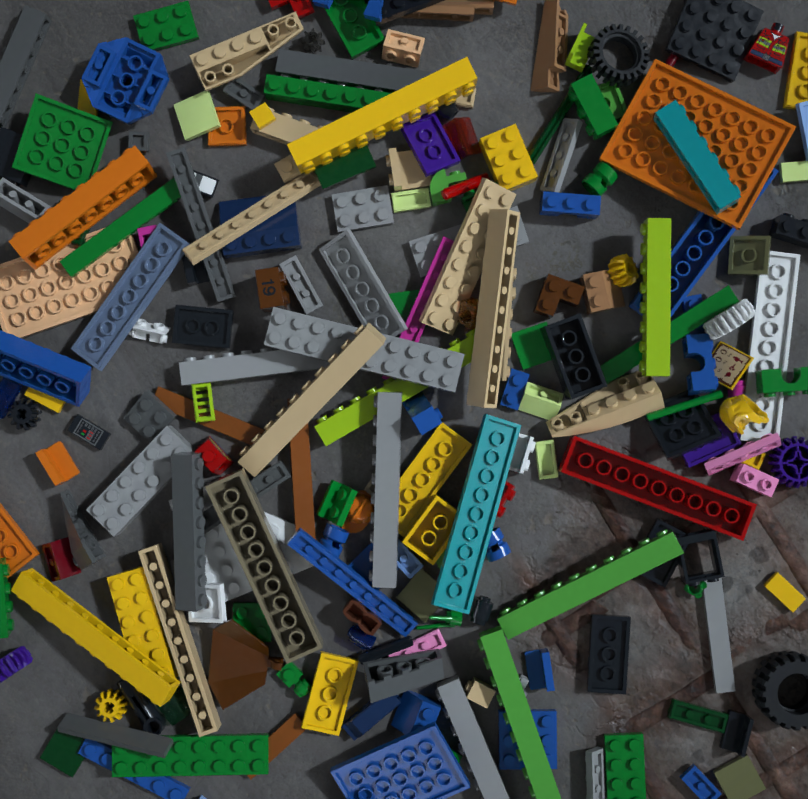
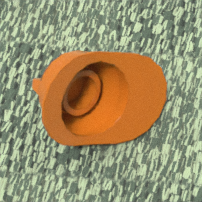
[342,490,375,533]

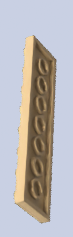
[419,178,516,336]

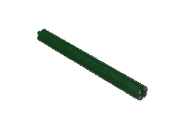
[529,65,592,165]

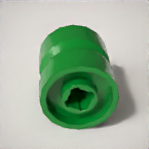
[582,161,618,196]

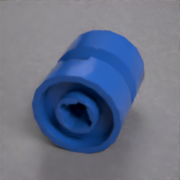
[319,523,350,558]
[486,527,511,562]

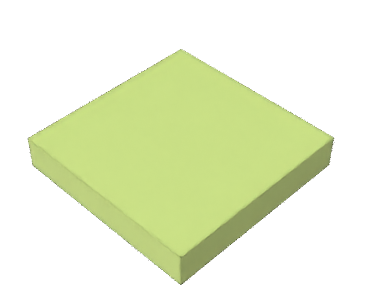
[174,91,221,141]

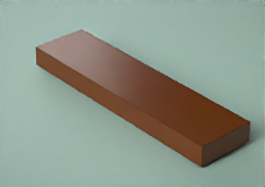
[247,712,306,780]

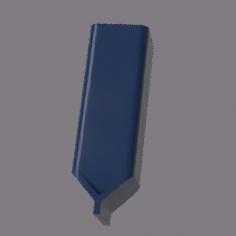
[342,694,401,741]

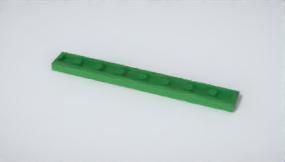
[60,178,181,278]
[600,285,739,384]

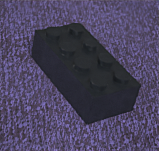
[540,313,607,400]

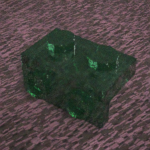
[156,685,191,726]

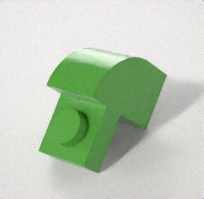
[430,169,467,207]

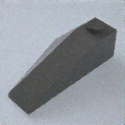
[60,490,106,570]

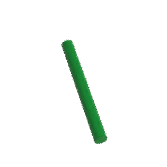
[646,390,723,421]

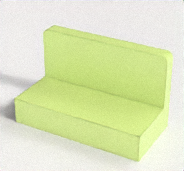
[518,382,563,420]

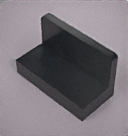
[182,254,210,286]
[719,709,754,757]

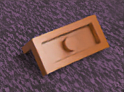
[35,441,80,486]

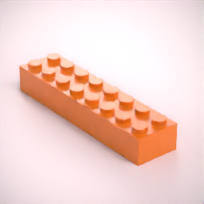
[8,145,157,270]

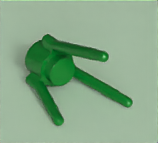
[416,609,462,630]

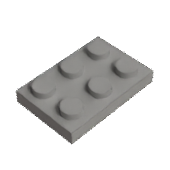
[332,185,394,233]

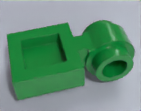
[276,662,312,697]

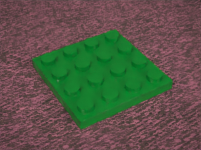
[12,93,113,190]

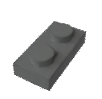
[223,78,266,110]

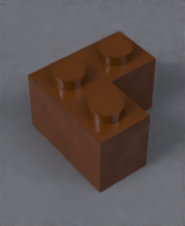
[533,274,585,319]

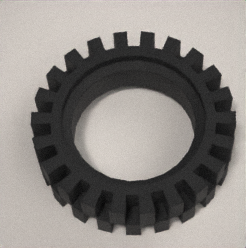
[587,24,650,87]

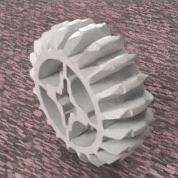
[703,299,755,340]

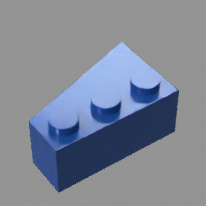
[402,391,443,435]

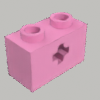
[729,463,779,497]

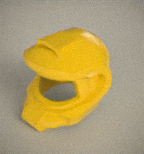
[719,394,769,435]

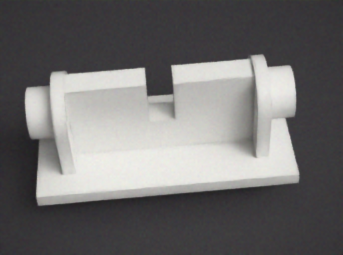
[129,319,171,344]

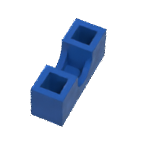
[539,191,601,219]
[682,333,718,395]

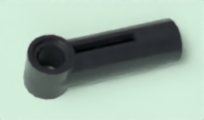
[116,679,166,735]

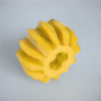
[607,254,639,288]
[94,688,128,723]

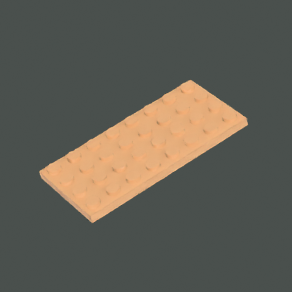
[0,227,139,339]

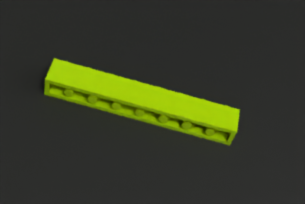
[639,218,671,377]

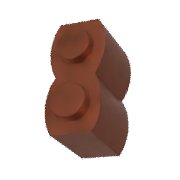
[343,596,382,636]

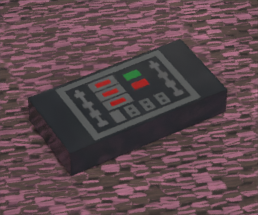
[67,414,111,450]

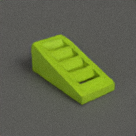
[191,382,215,423]

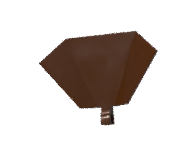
[208,619,284,710]

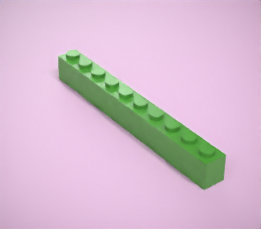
[497,529,684,640]
[477,626,561,799]

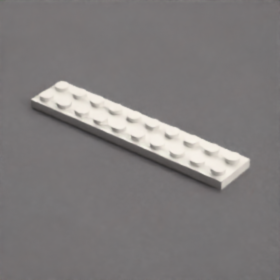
[738,251,800,442]

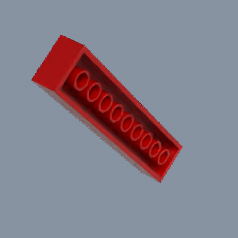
[558,435,757,541]

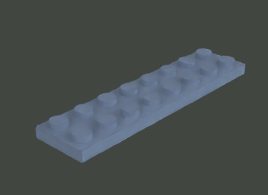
[71,223,190,371]

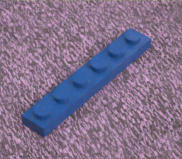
[78,739,191,799]

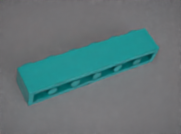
[653,100,741,215]

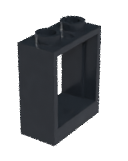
[675,529,725,586]

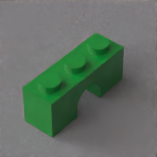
[755,367,808,397]

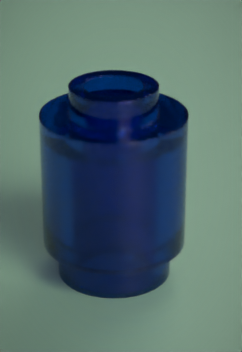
[347,624,377,651]

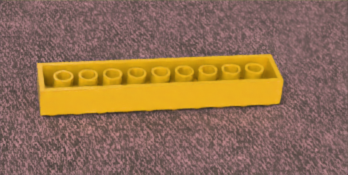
[287,57,478,174]

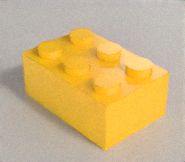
[479,123,538,191]
[402,494,457,565]

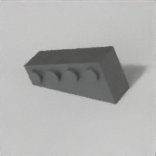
[363,649,444,703]

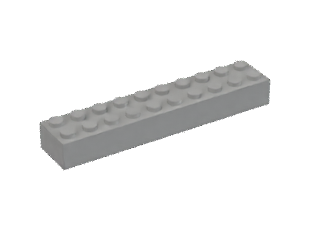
[264,307,465,393]

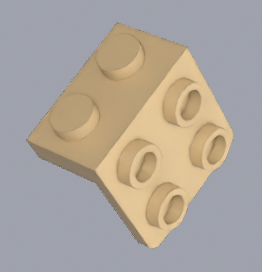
[385,148,431,192]

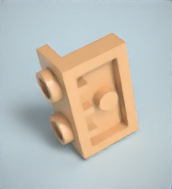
[382,29,425,68]

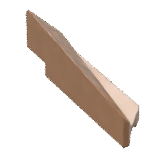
[401,0,494,22]
[531,0,568,93]

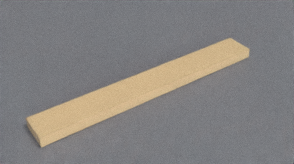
[182,172,321,266]

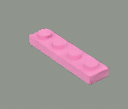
[704,433,781,476]

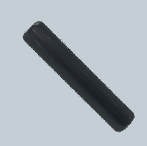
[358,636,414,665]

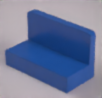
[524,648,555,692]

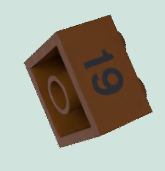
[255,267,290,313]

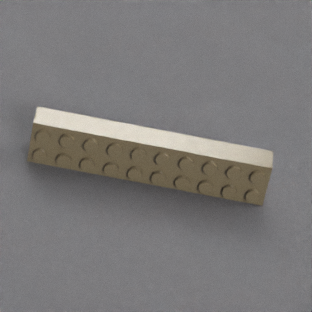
[205,467,323,664]

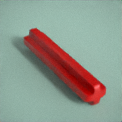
[441,173,490,200]

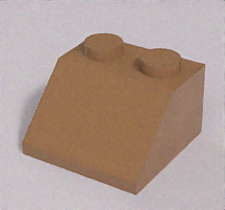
[580,270,625,314]

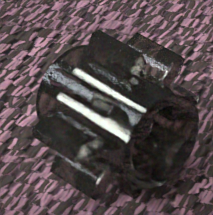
[301,28,325,54]

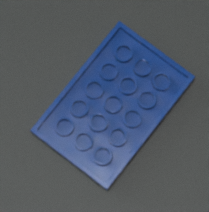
[330,721,470,799]

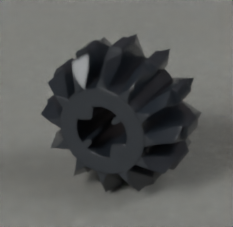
[7,398,42,430]

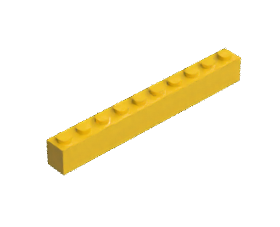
[11,568,181,707]

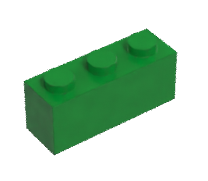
[568,73,618,140]

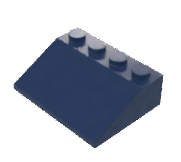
[219,195,302,259]

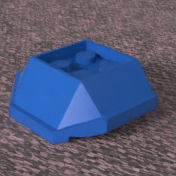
[81,37,170,125]

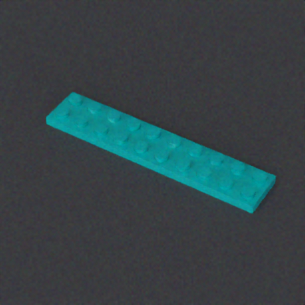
[431,414,521,614]

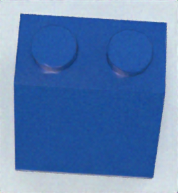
[391,690,441,734]

